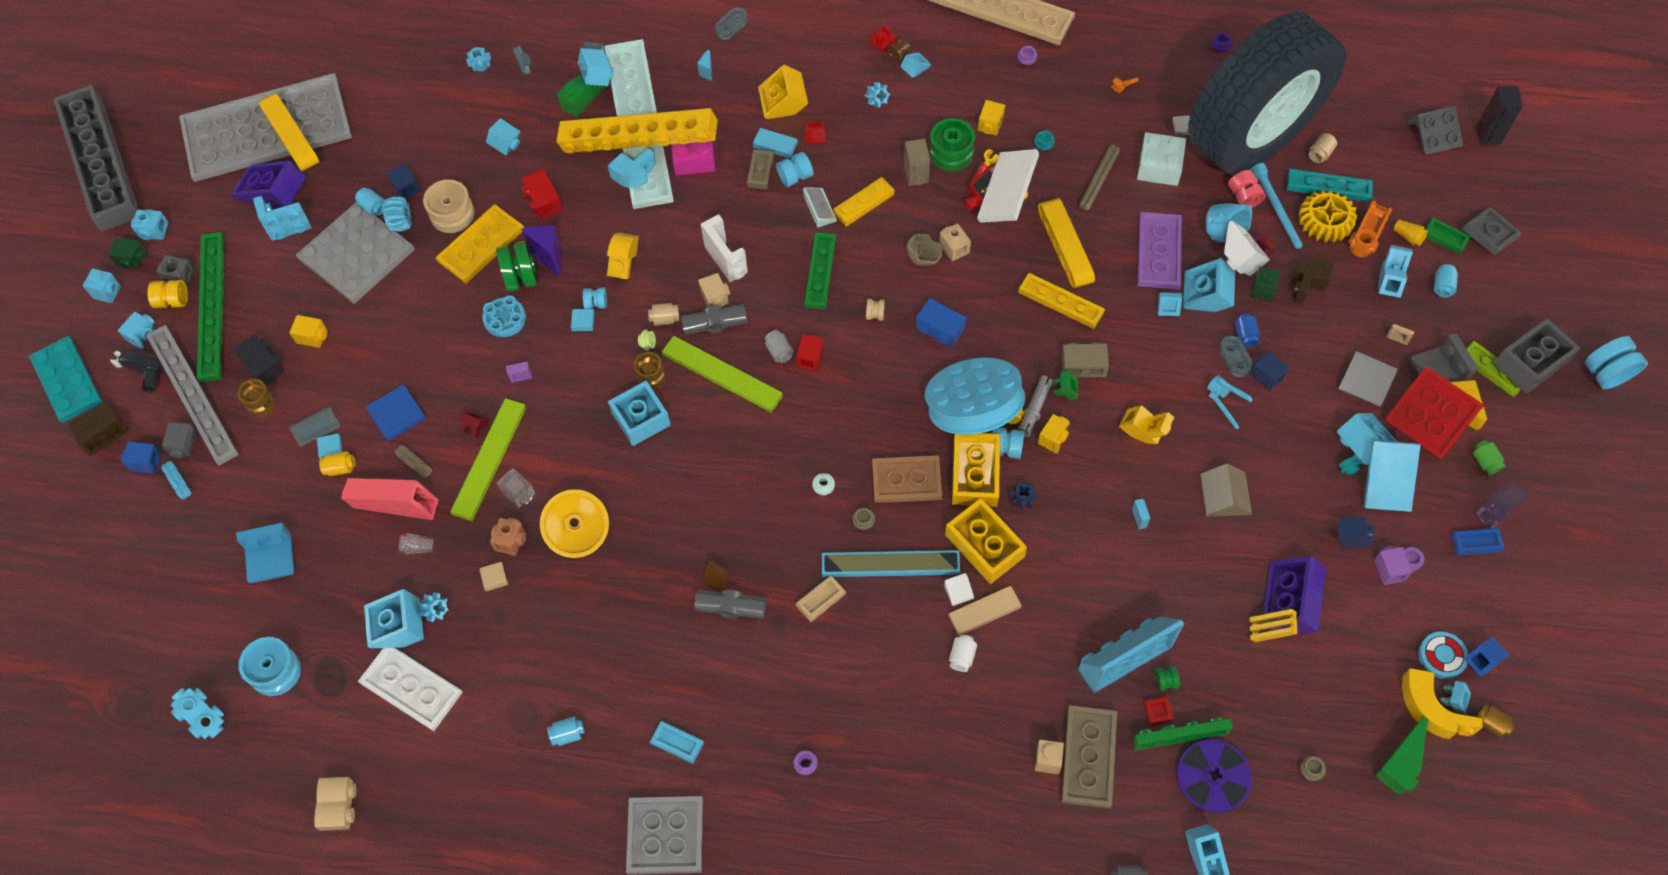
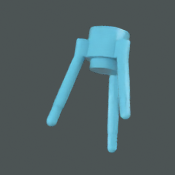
[1208,375,1253,429]

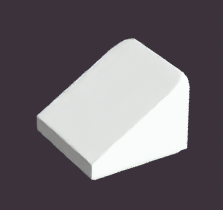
[944,573,974,606]

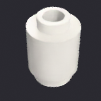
[949,635,977,672]

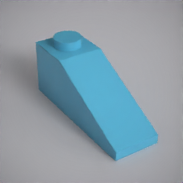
[1185,824,1230,875]

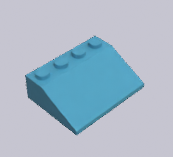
[1078,616,1184,693]

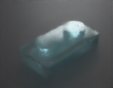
[289,406,341,447]

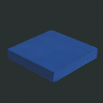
[366,385,426,441]

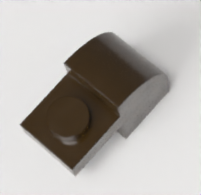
[1291,259,1334,304]

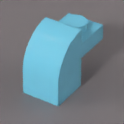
[608,148,656,188]
[1378,245,1413,298]

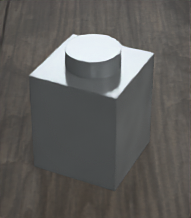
[162,423,198,458]

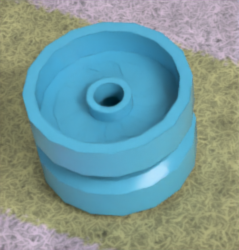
[1585,336,1648,389]
[239,637,301,697]

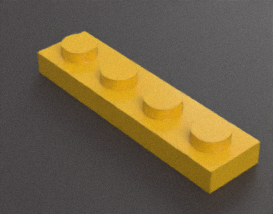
[1018,273,1105,329]

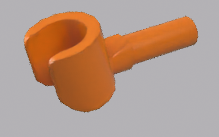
[1111,77,1139,93]

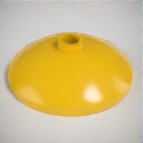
[540,489,609,558]

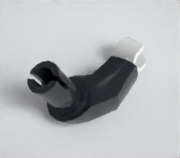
[110,351,161,393]

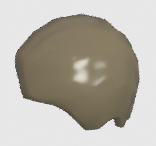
[907,234,942,266]

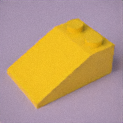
[952,433,1000,507]

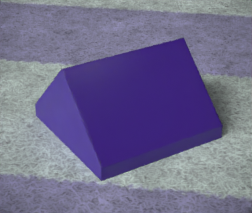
[522,226,562,276]

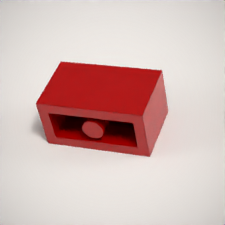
[521,169,563,219]

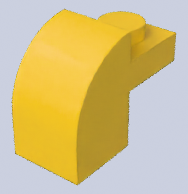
[607,232,639,279]
[1119,405,1174,444]

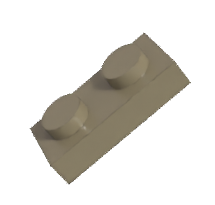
[747,149,774,189]

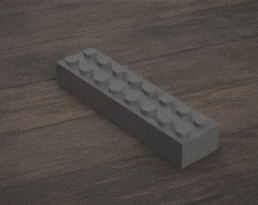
[53,85,139,232]

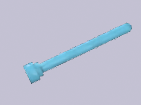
[1250,163,1303,249]

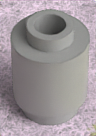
[765,330,794,363]

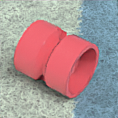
[1228,170,1266,208]

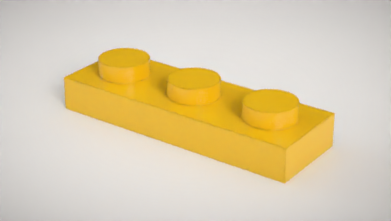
[834,177,895,227]

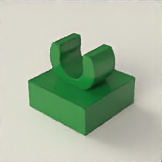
[1053,370,1078,401]

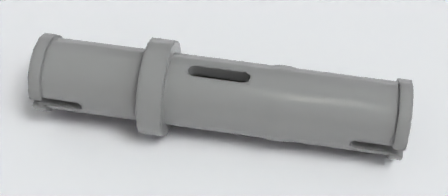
[1017,376,1053,437]

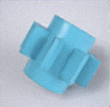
[466,47,491,71]
[864,82,890,108]
[418,592,449,622]

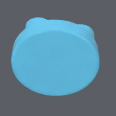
[482,295,526,337]

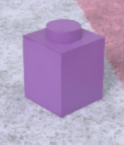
[1374,546,1412,585]

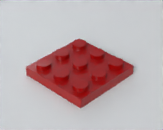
[1384,366,1484,460]

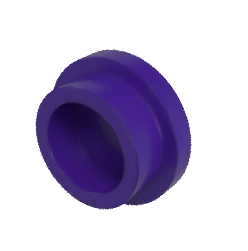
[1211,33,1232,52]

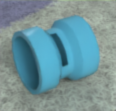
[583,287,607,309]

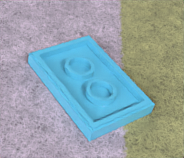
[1363,440,1420,512]

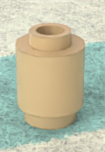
[1308,133,1337,164]
[648,303,679,326]

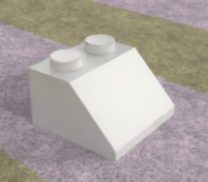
[1224,221,1270,276]

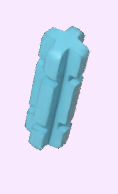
[161,461,191,499]

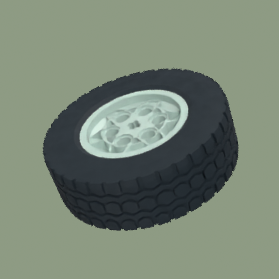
[1188,11,1347,175]

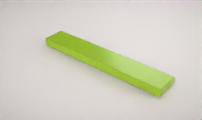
[662,336,783,413]
[451,398,526,522]

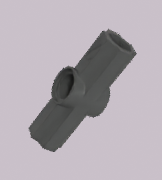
[681,304,748,335]
[694,590,767,619]

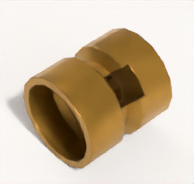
[634,352,665,391]
[237,379,276,418]

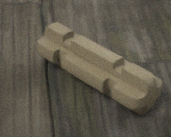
[395,445,432,479]

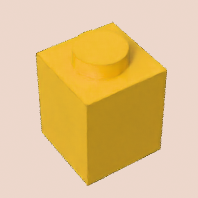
[978,100,1005,136]
[289,315,327,348]

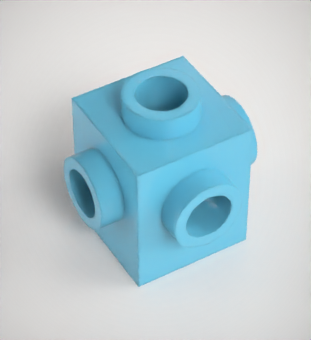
[131,209,169,240]

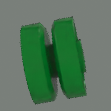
[929,118,975,171]
[496,241,538,293]

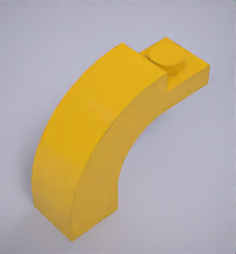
[1402,669,1483,739]

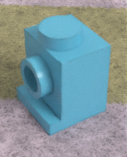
[117,311,156,350]

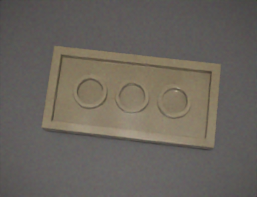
[1061,705,1117,809]

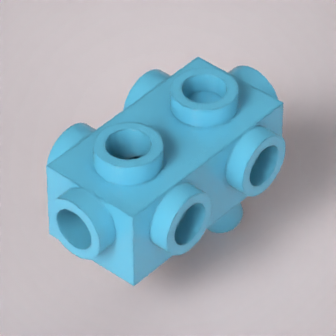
[171,688,225,739]

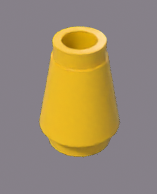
[1393,220,1428,246]

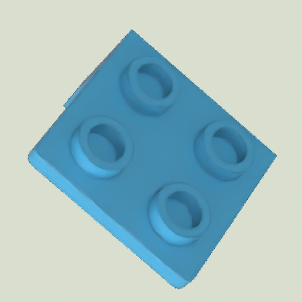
[236,523,294,584]

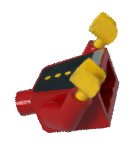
[964,149,1028,211]

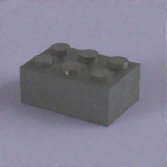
[1494,319,1581,394]

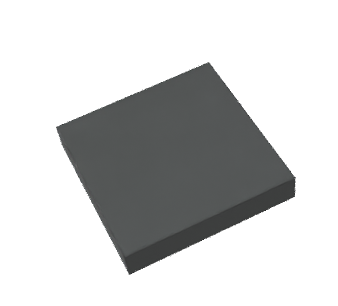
[1462,207,1522,256]

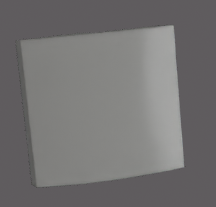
[1338,351,1398,408]

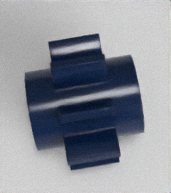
[1009,481,1038,511]

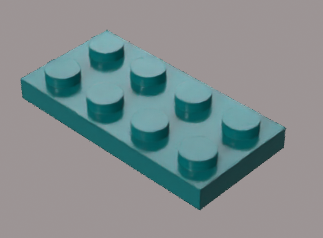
[29,336,103,423]

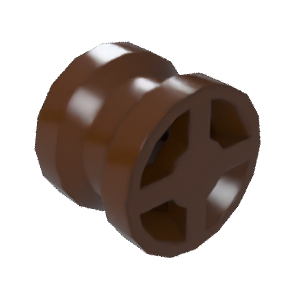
[887,37,911,62]

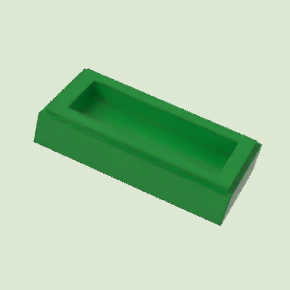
[1425,217,1471,255]

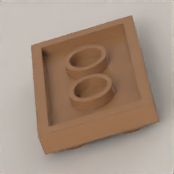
[872,455,942,503]

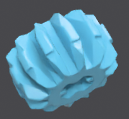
[382,196,412,232]

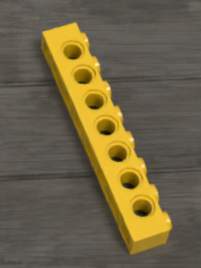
[556,108,718,153]

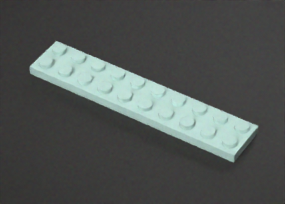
[605,39,674,209]

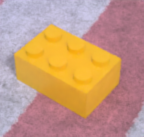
[945,498,1027,585]

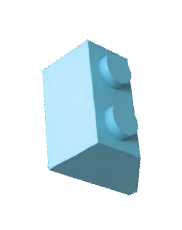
[1183,258,1235,312]
[1337,413,1397,465]
[364,589,424,648]

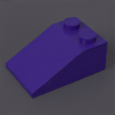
[231,160,306,209]

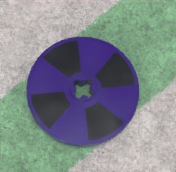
[1177,739,1252,813]

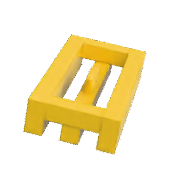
[1250,609,1297,642]

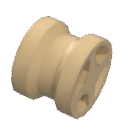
[866,299,885,321]

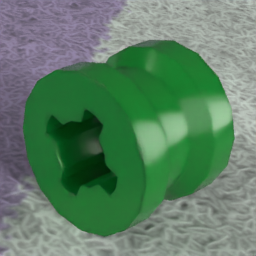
[1154,666,1180,692]

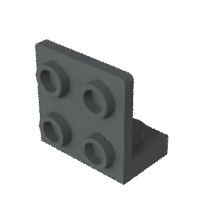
[1406,106,1463,155]
[1410,333,1478,382]

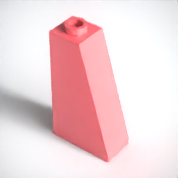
[341,478,439,520]

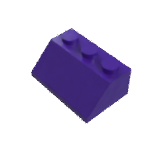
[1262,556,1326,634]

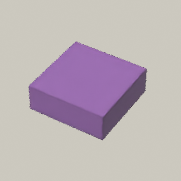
[506,362,532,383]

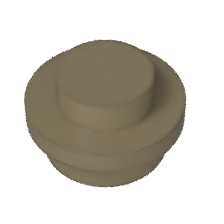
[853,508,875,530]
[1300,756,1326,781]

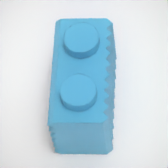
[578,48,613,87]

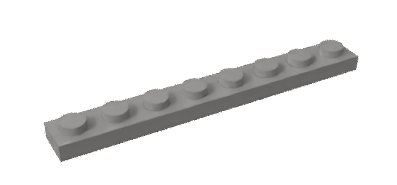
[146,325,239,465]

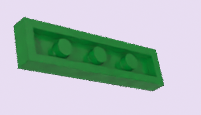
[805,232,836,310]
[1132,717,1233,751]

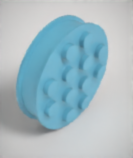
[925,358,1025,435]

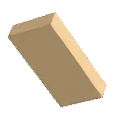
[796,575,846,622]

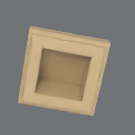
[1387,324,1414,345]

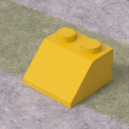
[758,65,808,119]

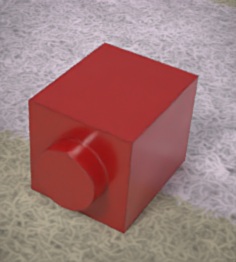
[796,334,824,371]

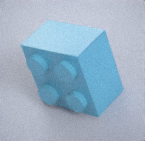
[608,381,671,447]

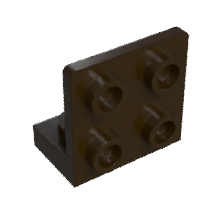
[68,400,128,456]

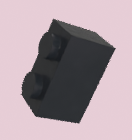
[233,334,284,385]

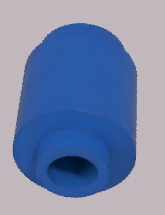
[1234,314,1261,348]

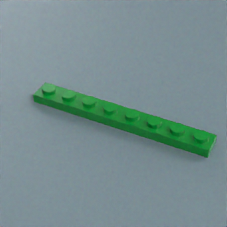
[197,232,225,382]

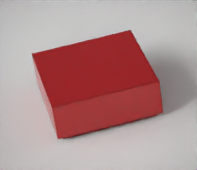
[1143,696,1174,726]

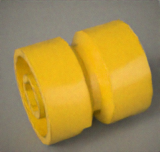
[148,280,188,309]

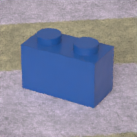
[916,298,967,347]

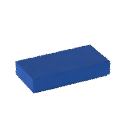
[1451,528,1505,556]

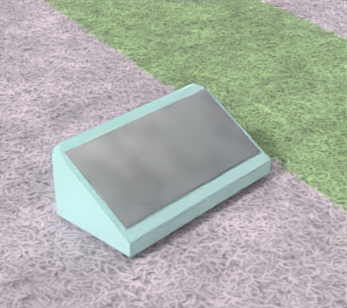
[803,187,837,228]

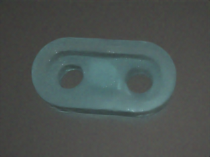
[715,7,748,39]
[1220,336,1252,377]

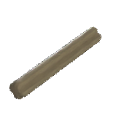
[1079,144,1120,211]

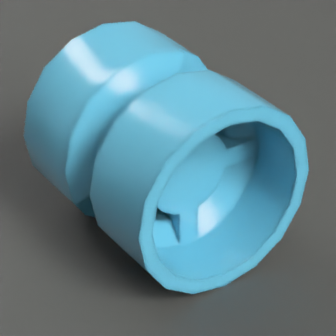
[776,152,814,188]
[992,427,1024,459]

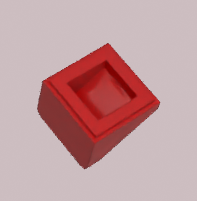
[805,121,825,144]

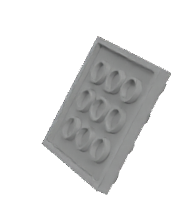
[296,202,415,304]

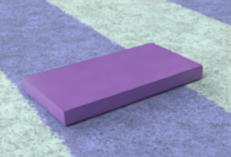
[1137,212,1182,290]

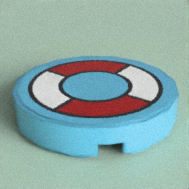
[1418,632,1468,679]

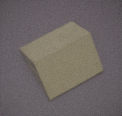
[1200,463,1252,517]

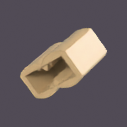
[315,777,357,831]

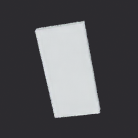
[977,149,1039,223]
[358,648,463,731]

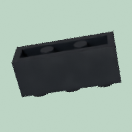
[1477,86,1523,145]

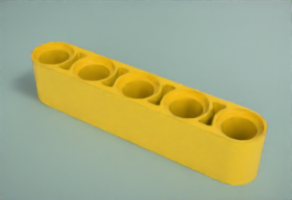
[258,93,320,172]
[1038,198,1095,288]

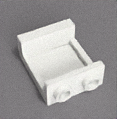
[701,214,748,282]

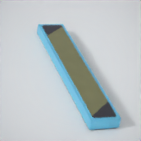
[822,550,960,577]

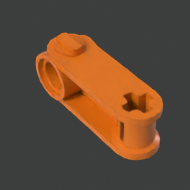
[1348,200,1393,257]

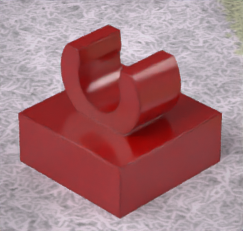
[869,25,897,53]

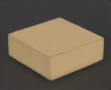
[479,562,508,591]

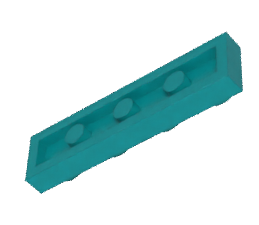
[1286,169,1373,202]

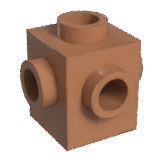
[490,518,526,556]

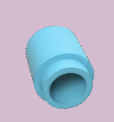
[355,188,385,216]
[1434,264,1458,298]
[547,716,585,746]

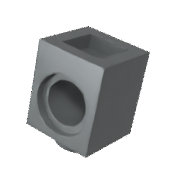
[156,255,196,288]

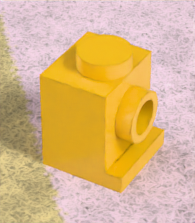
[1038,414,1070,454]

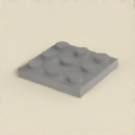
[626,796,703,875]

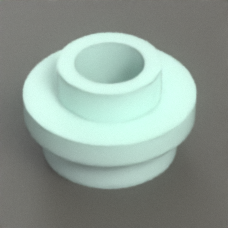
[812,473,835,495]

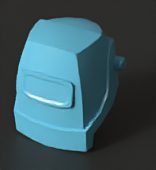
[1206,204,1252,243]

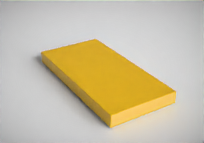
[436,204,524,283]

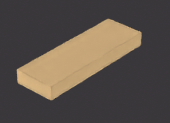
[948,586,1022,636]

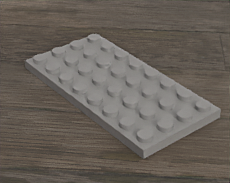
[179,73,352,182]

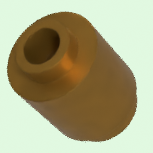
[1476,703,1515,738]

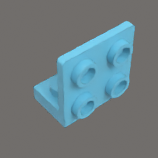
[253,196,312,241]

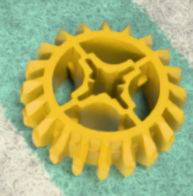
[1298,189,1357,243]

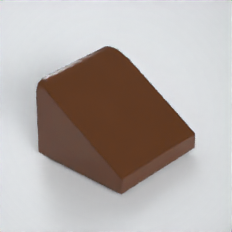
[703,560,730,592]

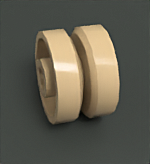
[423,180,475,233]

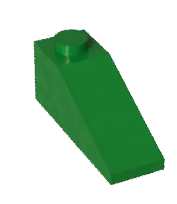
[557,75,611,118]
[1375,717,1428,796]

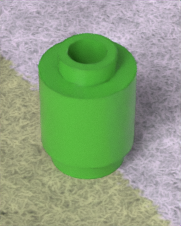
[1473,440,1506,475]

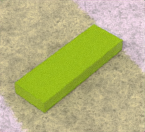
[1467,341,1521,397]

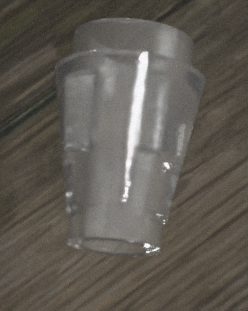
[399,533,434,555]

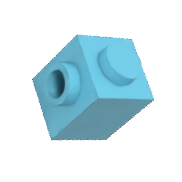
[486,118,520,155]
[82,269,121,303]

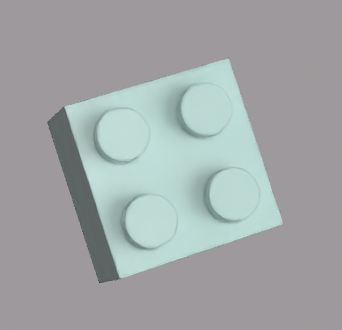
[1137,132,1186,186]

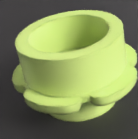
[638,329,656,351]

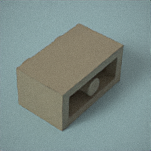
[904,139,930,186]
[1061,342,1109,378]

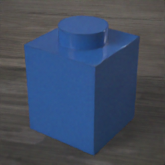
[121,442,162,473]
[1464,636,1509,677]

